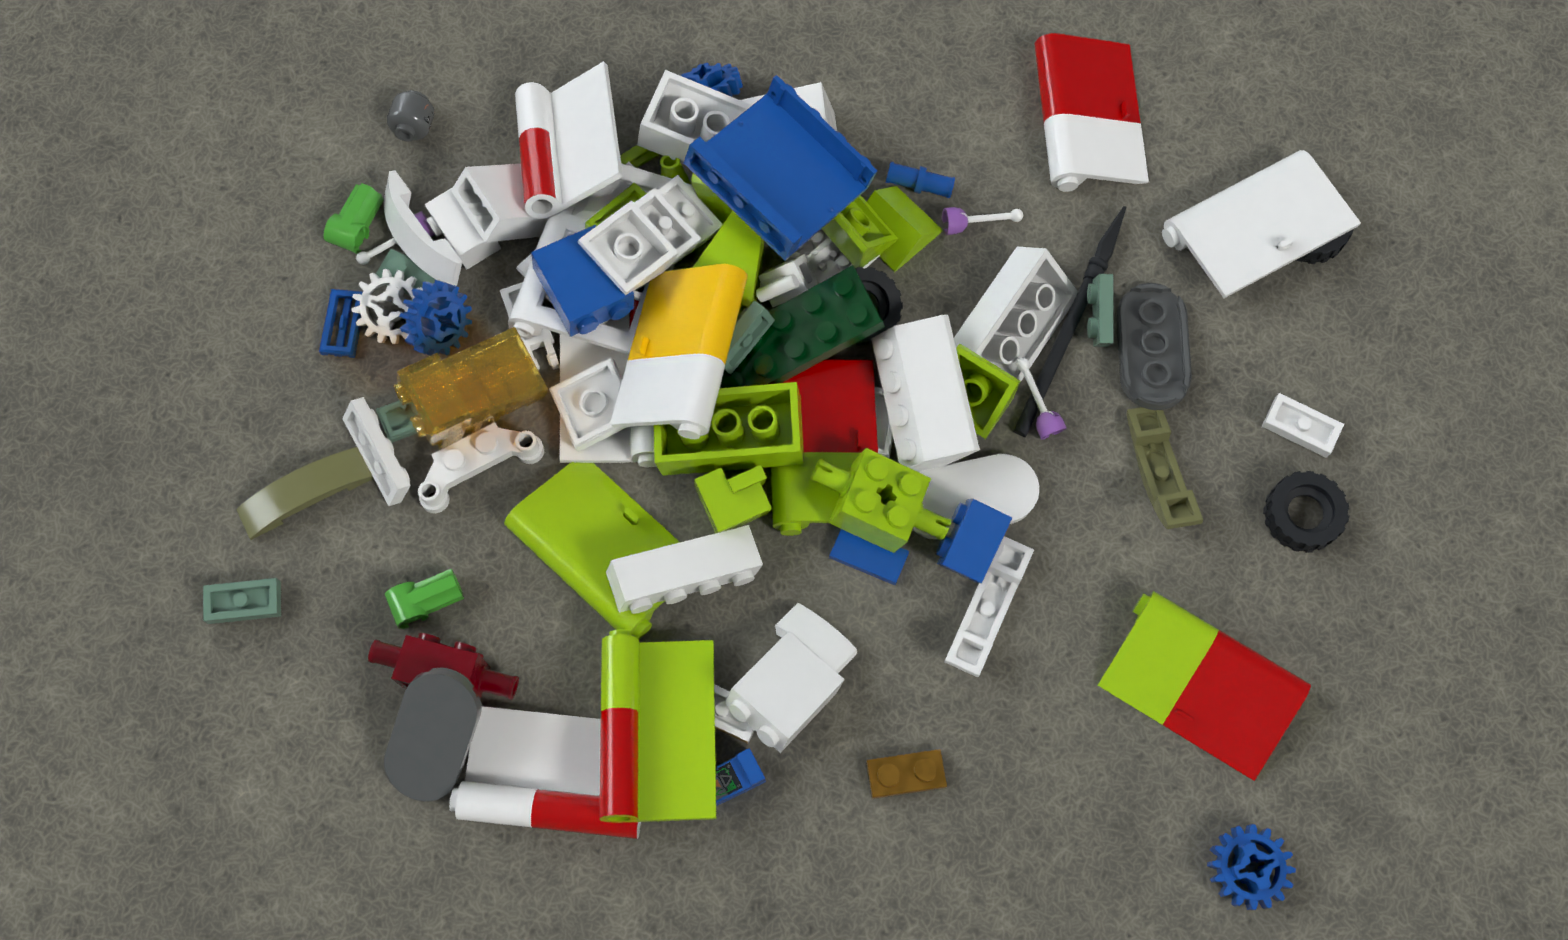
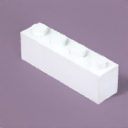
[606,525,763,614]

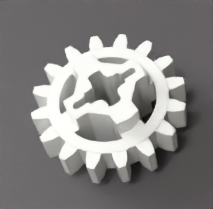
[352,269,423,344]

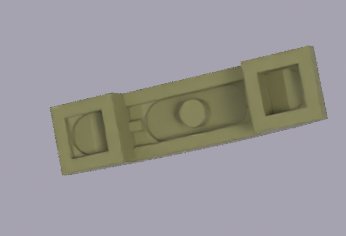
[1126,407,1203,529]
[236,447,374,540]

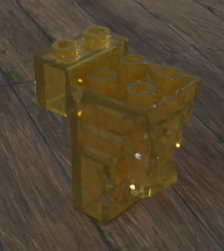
[393,327,548,450]

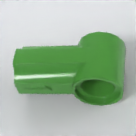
[324,183,384,254]
[385,569,464,629]

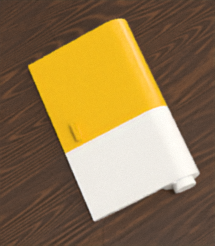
[610,264,748,439]

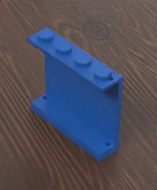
[684,75,878,260]

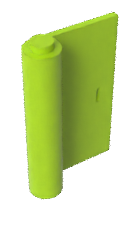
[504,462,680,639]

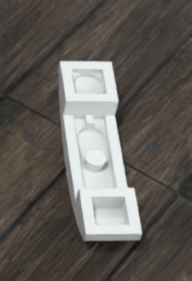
[384,170,463,286]
[944,536,1034,677]

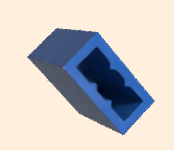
[531,225,634,337]

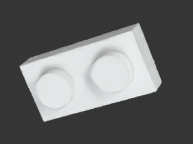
[1262,393,1344,458]

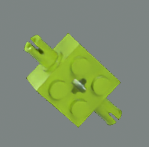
[811,448,951,553]

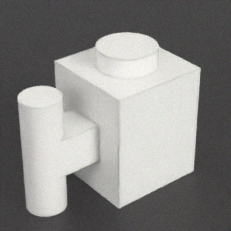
[756,254,818,307]

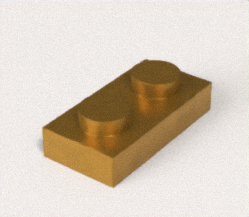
[866,749,947,799]

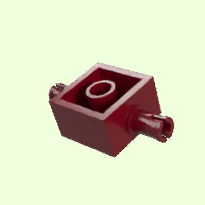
[368,633,519,700]

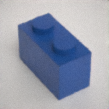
[936,499,1013,584]

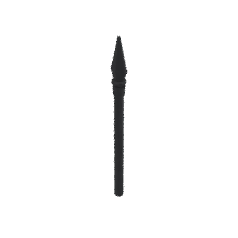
[1013,206,1127,438]

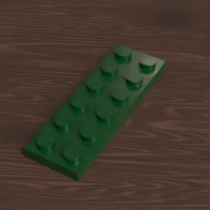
[720,265,885,388]

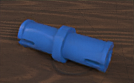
[885,162,955,199]

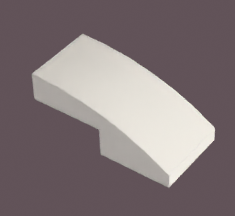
[775,603,857,673]

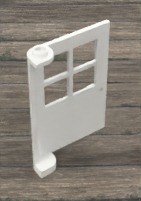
[508,163,697,355]

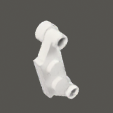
[418,422,544,513]

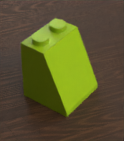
[693,211,764,315]

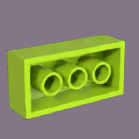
[654,382,804,476]

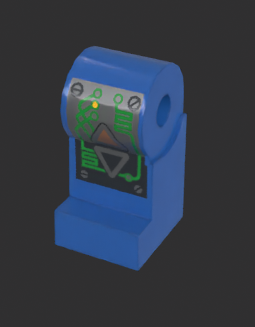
[716,748,766,806]

